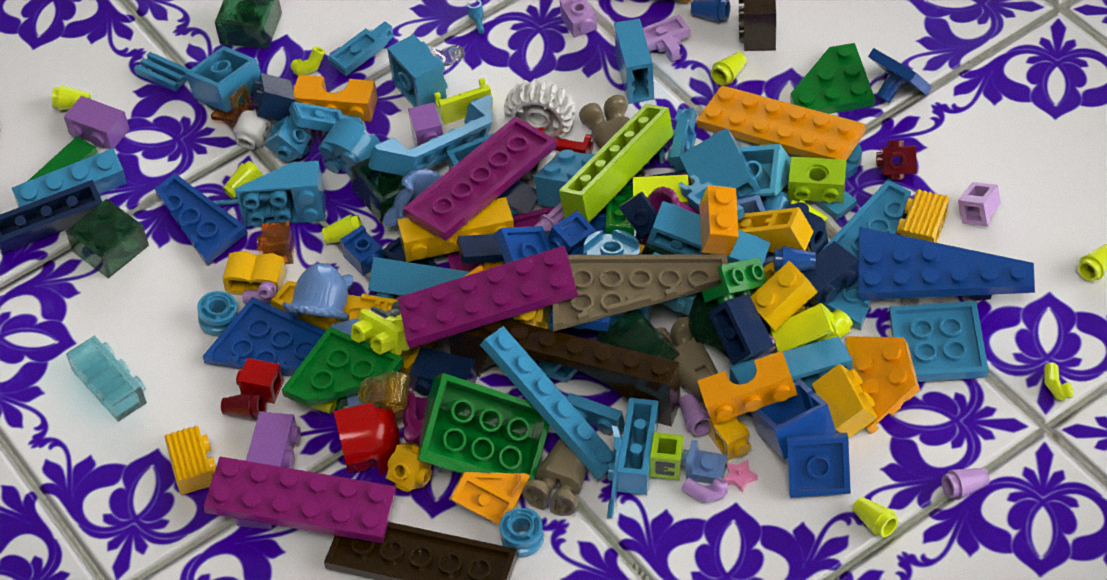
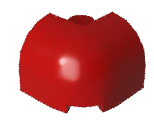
[333,403,402,475]

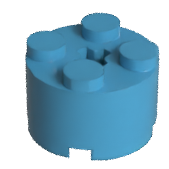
[318,118,380,181]

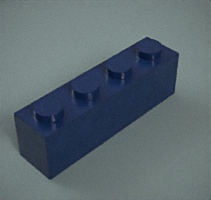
[0,180,104,254]

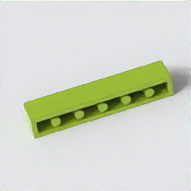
[559,104,674,222]

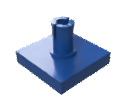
[868,48,932,103]
[494,226,552,265]
[786,432,851,498]

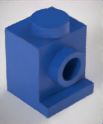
[340,225,385,276]

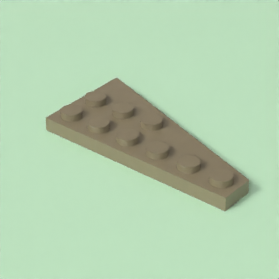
[553,254,728,331]

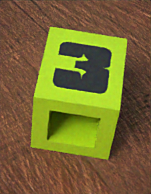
[650,432,684,480]

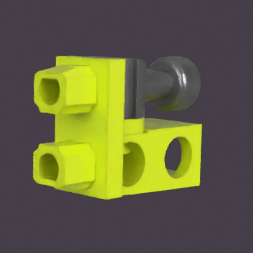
[351,301,430,356]

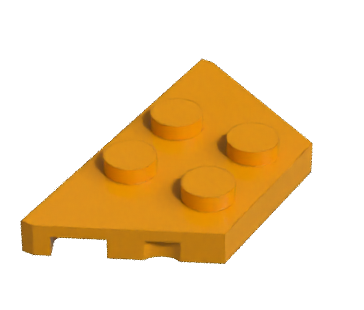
[845,336,920,433]

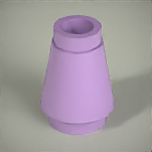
[679,394,710,436]
[942,467,990,500]

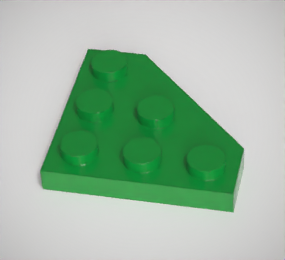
[790,43,875,114]
[282,326,404,407]

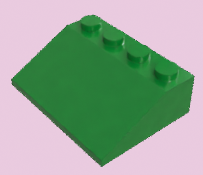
[417,373,549,482]

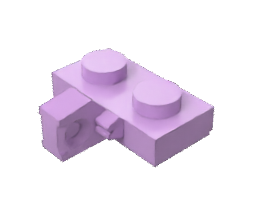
[643,14,691,62]

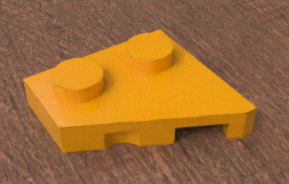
[449,472,530,526]

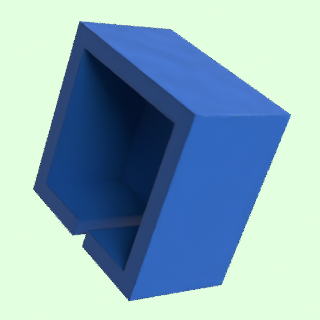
[751,379,836,460]

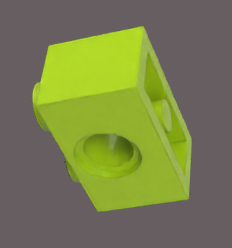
[788,156,847,203]

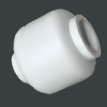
[233,109,272,150]

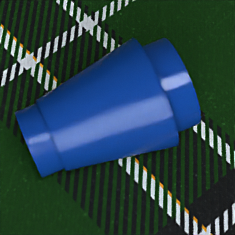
[691,0,731,22]
[774,246,816,271]

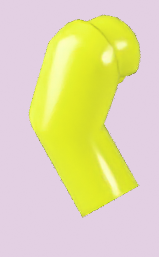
[290,46,325,76]
[1044,363,1074,401]

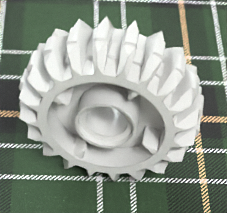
[504,79,576,138]

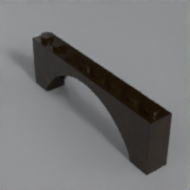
[448,319,680,427]

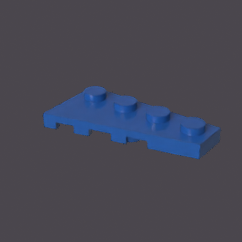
[154,173,248,265]

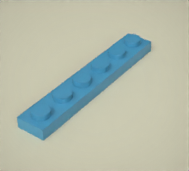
[480,326,616,480]

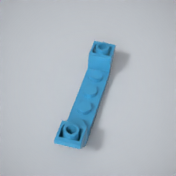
[368,95,493,176]

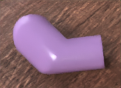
[242,281,277,304]
[682,478,728,503]

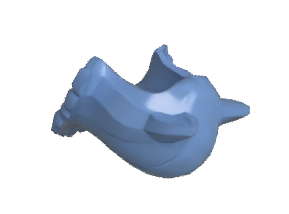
[383,168,443,226]
[282,263,353,322]

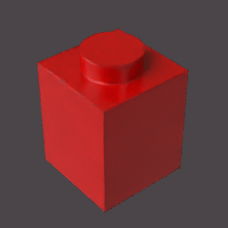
[236,358,284,404]

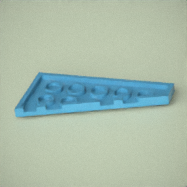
[822,180,911,331]

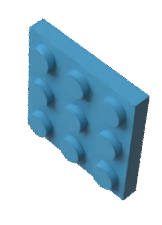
[889,301,989,382]

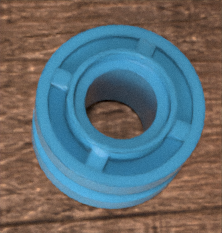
[197,291,238,336]
[499,508,544,557]

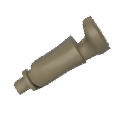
[579,95,646,177]
[645,317,718,402]
[522,426,595,516]

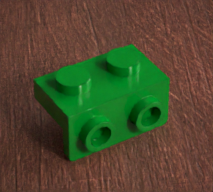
[702,258,767,305]

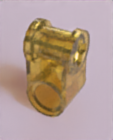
[358,372,411,410]

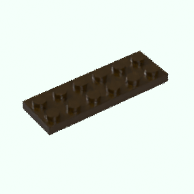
[324,522,518,580]

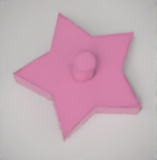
[724,460,758,493]

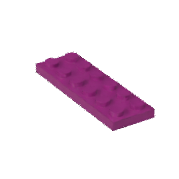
[403,117,557,241]
[398,246,579,348]
[204,456,396,544]

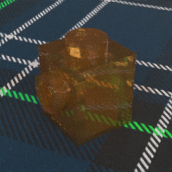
[257,222,294,264]

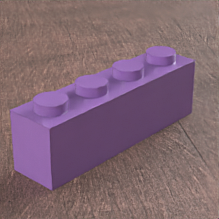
[235,411,301,529]

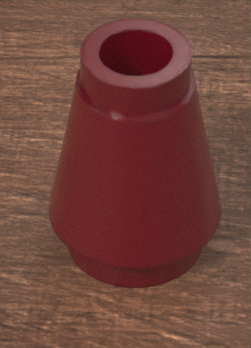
[221,391,266,420]

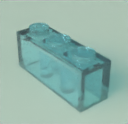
[66,335,147,422]

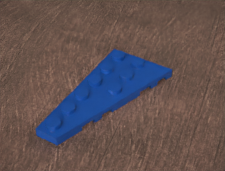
[858,227,1035,300]
[202,297,325,376]

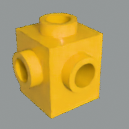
[386,442,432,492]

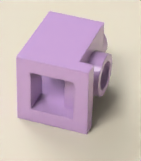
[560,0,597,38]
[958,182,1001,227]

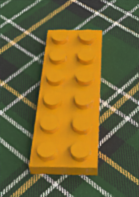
[696,85,866,160]

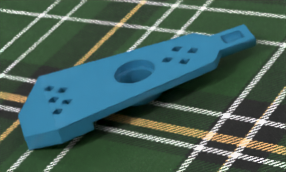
[607,426,622,518]

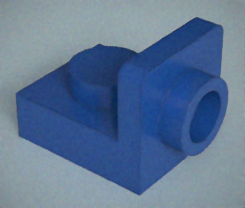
[548,210,596,255]

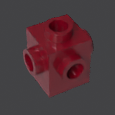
[876,140,917,180]

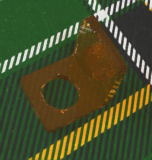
[211,85,253,123]

